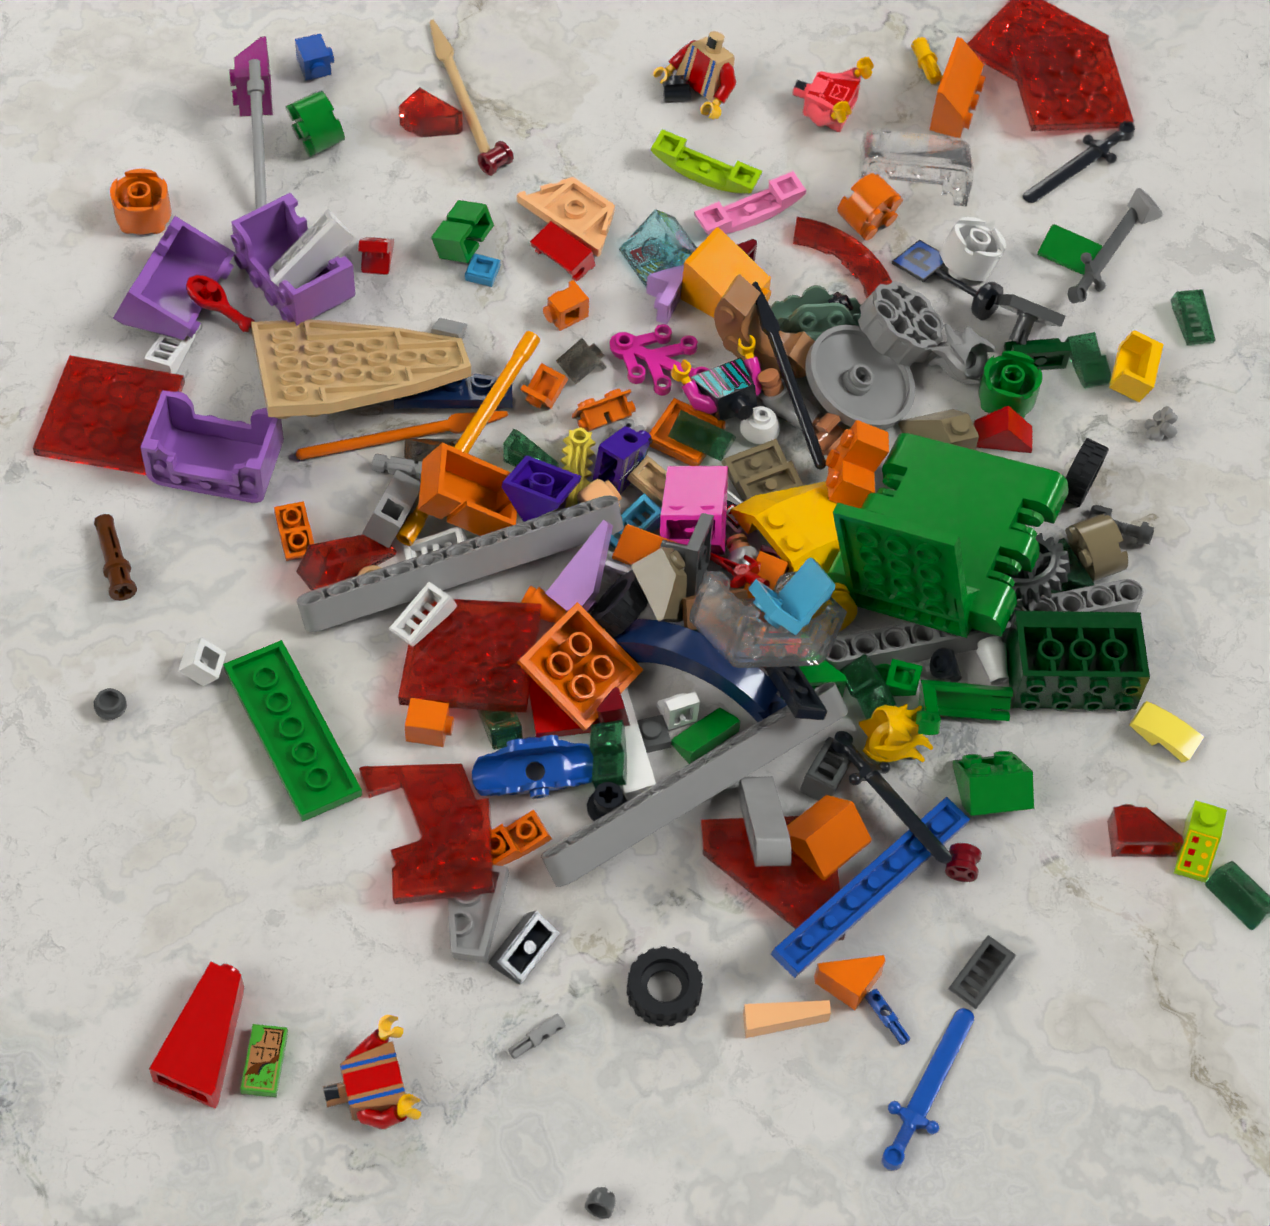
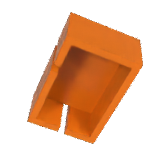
[418,442,517,536]

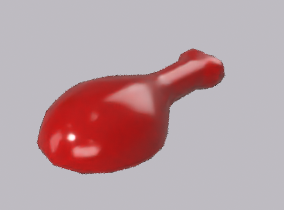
[186,275,255,333]

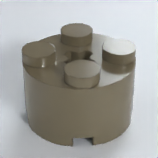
[1064,514,1128,584]

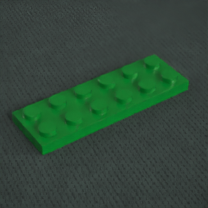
[223,640,362,822]

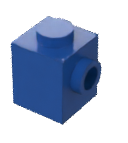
[295,33,334,81]

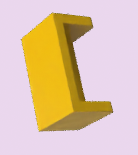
[1109,330,1164,402]

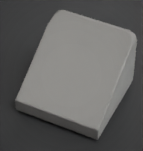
[431,318,468,340]

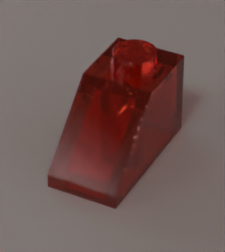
[399,87,463,138]
[1107,804,1184,857]

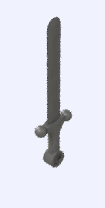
[1068,208,1137,304]

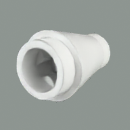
[976,636,1009,685]

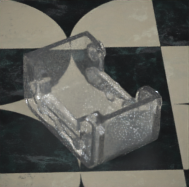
[689,571,847,668]

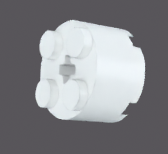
[939,217,1006,282]

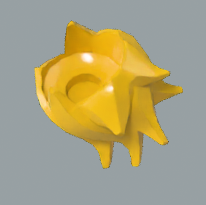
[858,704,933,763]

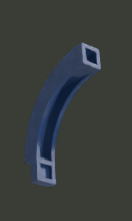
[612,619,787,722]

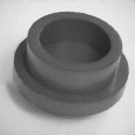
[94,688,127,720]

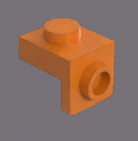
[520,363,568,409]

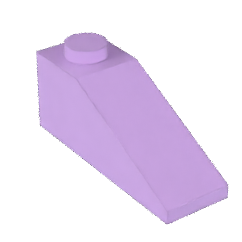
[546,520,613,613]

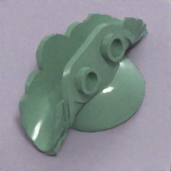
[771,285,861,341]

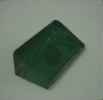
[668,410,736,461]
[1205,861,1270,930]

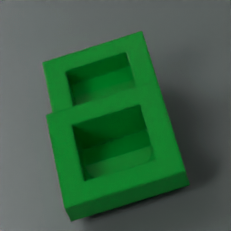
[852,658,923,696]

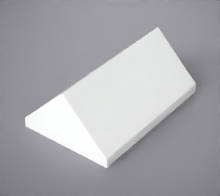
[268,209,355,289]

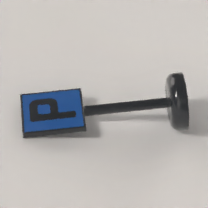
[892,240,1003,320]

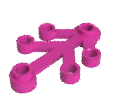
[610,324,709,396]

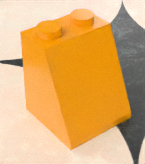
[681,227,771,318]

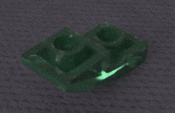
[840,654,898,719]

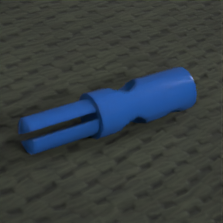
[865,989,910,1045]

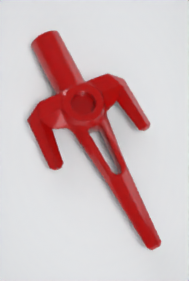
[710,553,770,588]

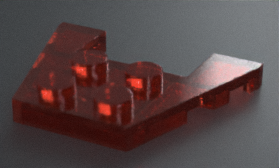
[359,763,484,881]

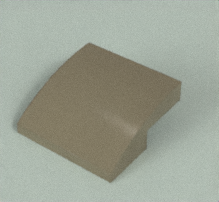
[721,439,804,501]

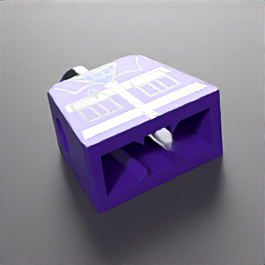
[592,426,652,495]

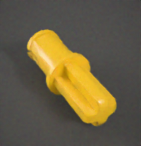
[911,37,943,84]

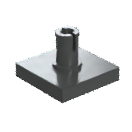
[995,294,1066,345]
[660,513,714,597]

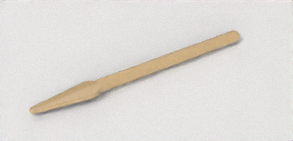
[430,19,491,153]

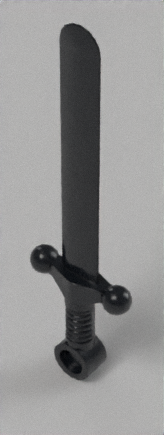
[1023,121,1135,203]
[831,731,952,863]

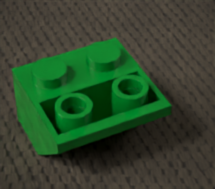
[952,751,1034,816]

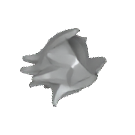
[928,324,995,384]

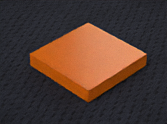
[649,398,726,466]

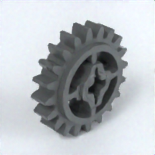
[1000,533,1070,605]

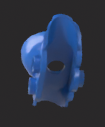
[472,735,597,799]

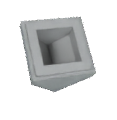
[1127,187,1163,224]

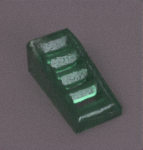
[1170,289,1216,345]
[503,429,559,467]
[471,683,523,750]

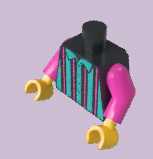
[671,335,762,421]

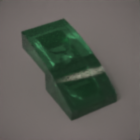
[1065,332,1112,389]
[590,720,627,789]

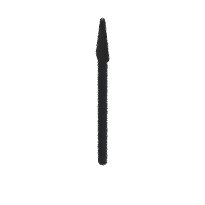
[752,281,826,470]

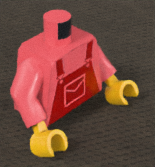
[793,57,874,132]

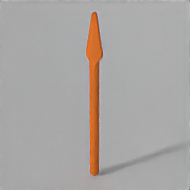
[295,411,508,460]

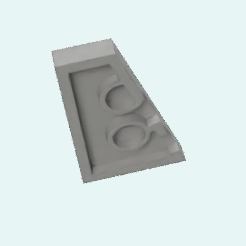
[443,859,509,963]

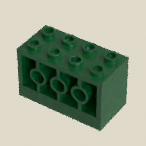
[1005,611,1150,712]

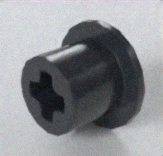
[587,782,628,821]

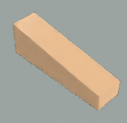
[743,1000,831,1038]

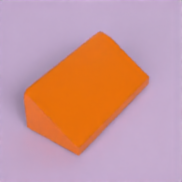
[612,524,677,565]

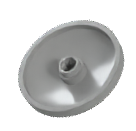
[805,325,915,430]

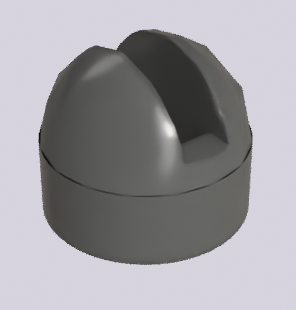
[584,1187,616,1219]

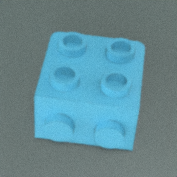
[748,557,836,635]

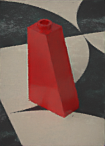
[149,961,245,1109]

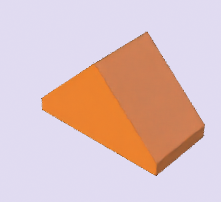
[814,955,885,1010]

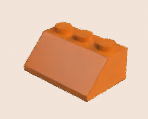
[929,37,986,138]

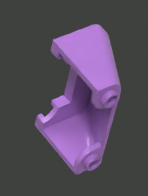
[113,216,235,340]

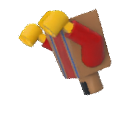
[323,1015,421,1130]

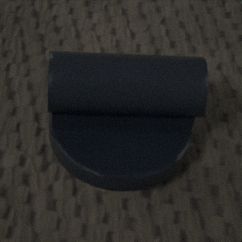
[663,75,691,102]
[929,648,962,682]

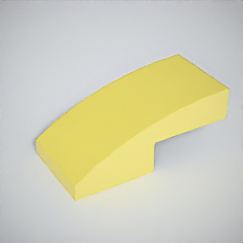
[1129,701,1204,763]

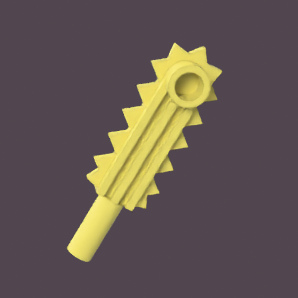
[560,427,596,508]

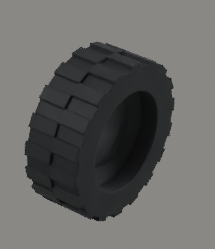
[1065,438,1109,507]
[590,570,648,638]
[626,946,703,1027]

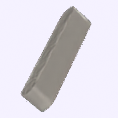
[739,776,791,867]

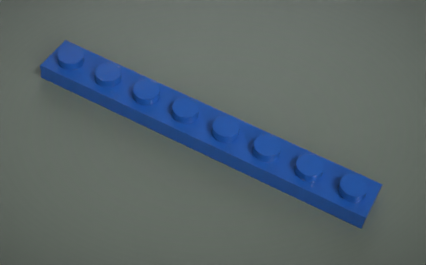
[771,797,970,978]

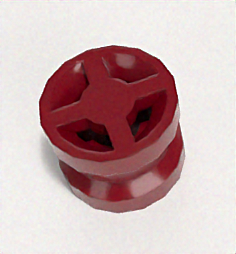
[945,843,982,882]

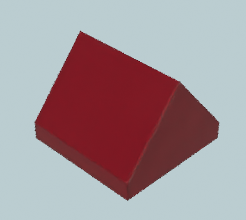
[597,687,630,729]

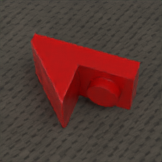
[358,237,394,274]

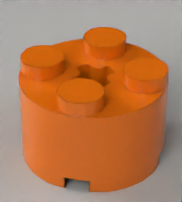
[110,169,172,234]
[837,173,903,241]

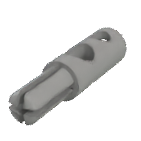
[508,1014,565,1059]

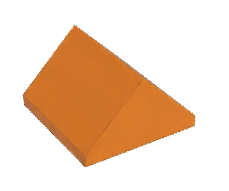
[787,795,872,881]

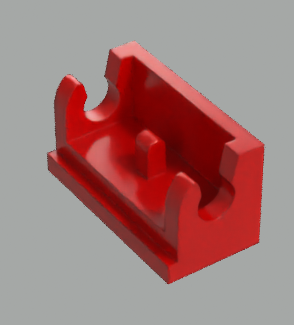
[530,221,595,281]

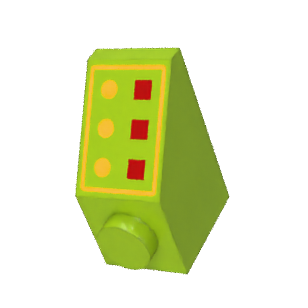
[1174,800,1227,883]

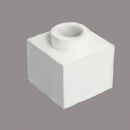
[178,637,226,686]

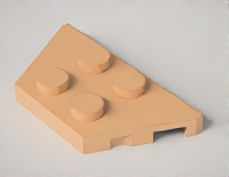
[517,177,615,257]

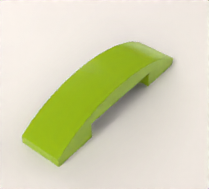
[651,129,762,193]

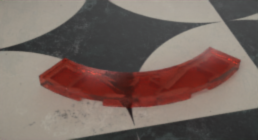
[793,217,892,299]

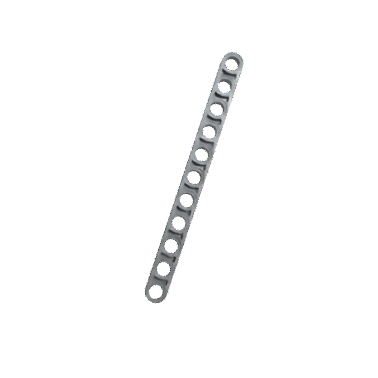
[297,495,624,632]
[820,579,1144,676]
[541,682,848,887]

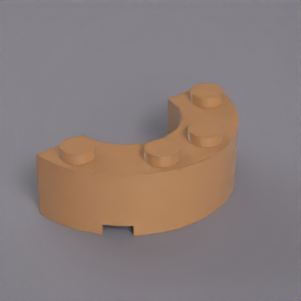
[714,274,815,379]

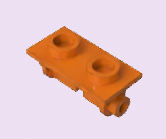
[572,389,636,432]

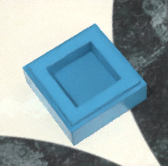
[465,253,501,287]

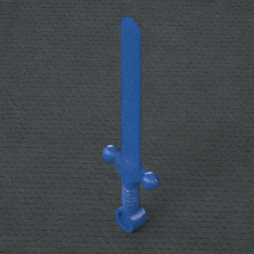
[882,1008,974,1171]

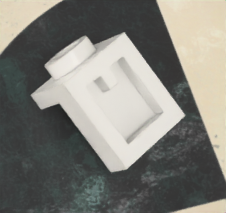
[657,692,700,730]

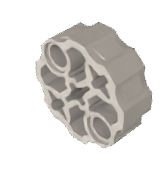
[858,281,944,366]

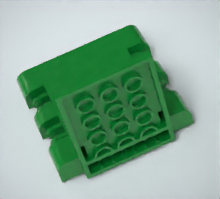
[827,433,1069,638]

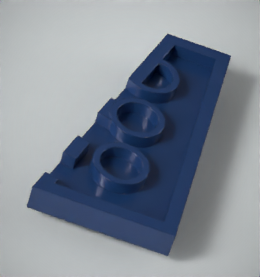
[394,373,513,409]

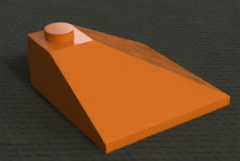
[517,602,643,731]

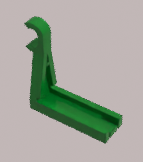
[916,680,1013,735]

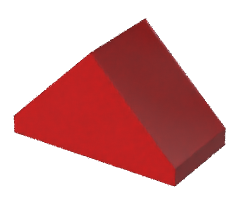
[973,406,1032,453]

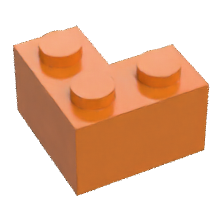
[826,420,889,509]

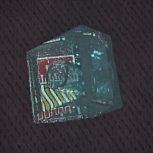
[619,209,697,288]

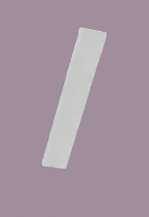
[606,688,656,793]

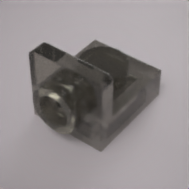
[556,338,607,384]

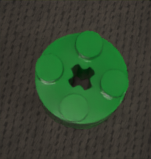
[285,90,345,157]
[978,351,1043,418]

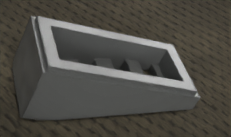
[800,736,851,801]
[948,935,1016,1009]

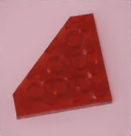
[700,816,845,940]

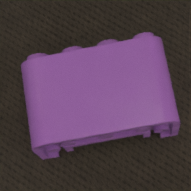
[231,193,355,326]
[140,390,284,503]

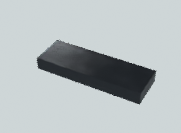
[760,653,828,720]

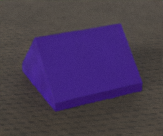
[502,455,581,522]

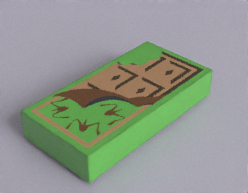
[240,1024,288,1098]

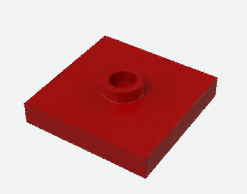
[527,678,599,738]

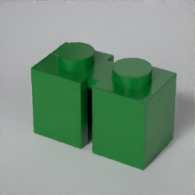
[431,200,494,263]

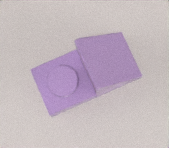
[646,265,684,325]

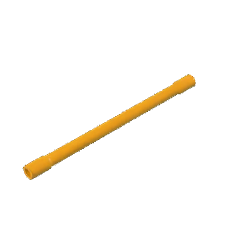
[396,331,540,546]

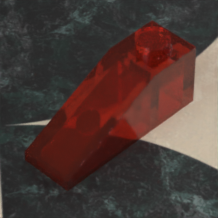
[296,534,397,591]

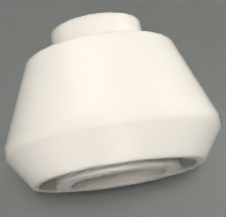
[740,406,780,445]

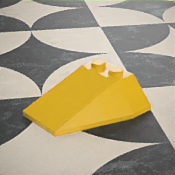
[730,481,840,579]

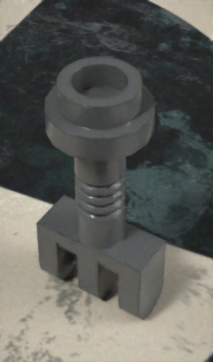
[1087,505,1154,546]

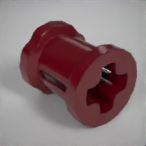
[477,141,514,176]

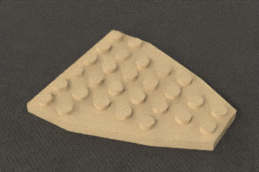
[251,319,471,419]

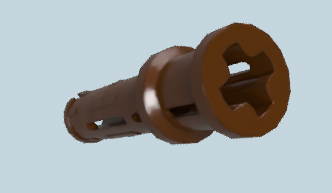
[94,514,137,601]

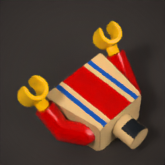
[653,31,736,119]

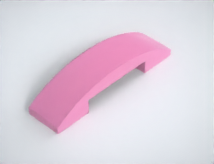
[694,171,806,235]

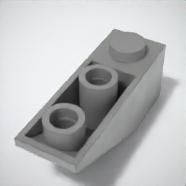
[362,469,420,548]

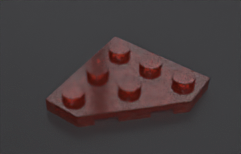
[392,798,495,904]

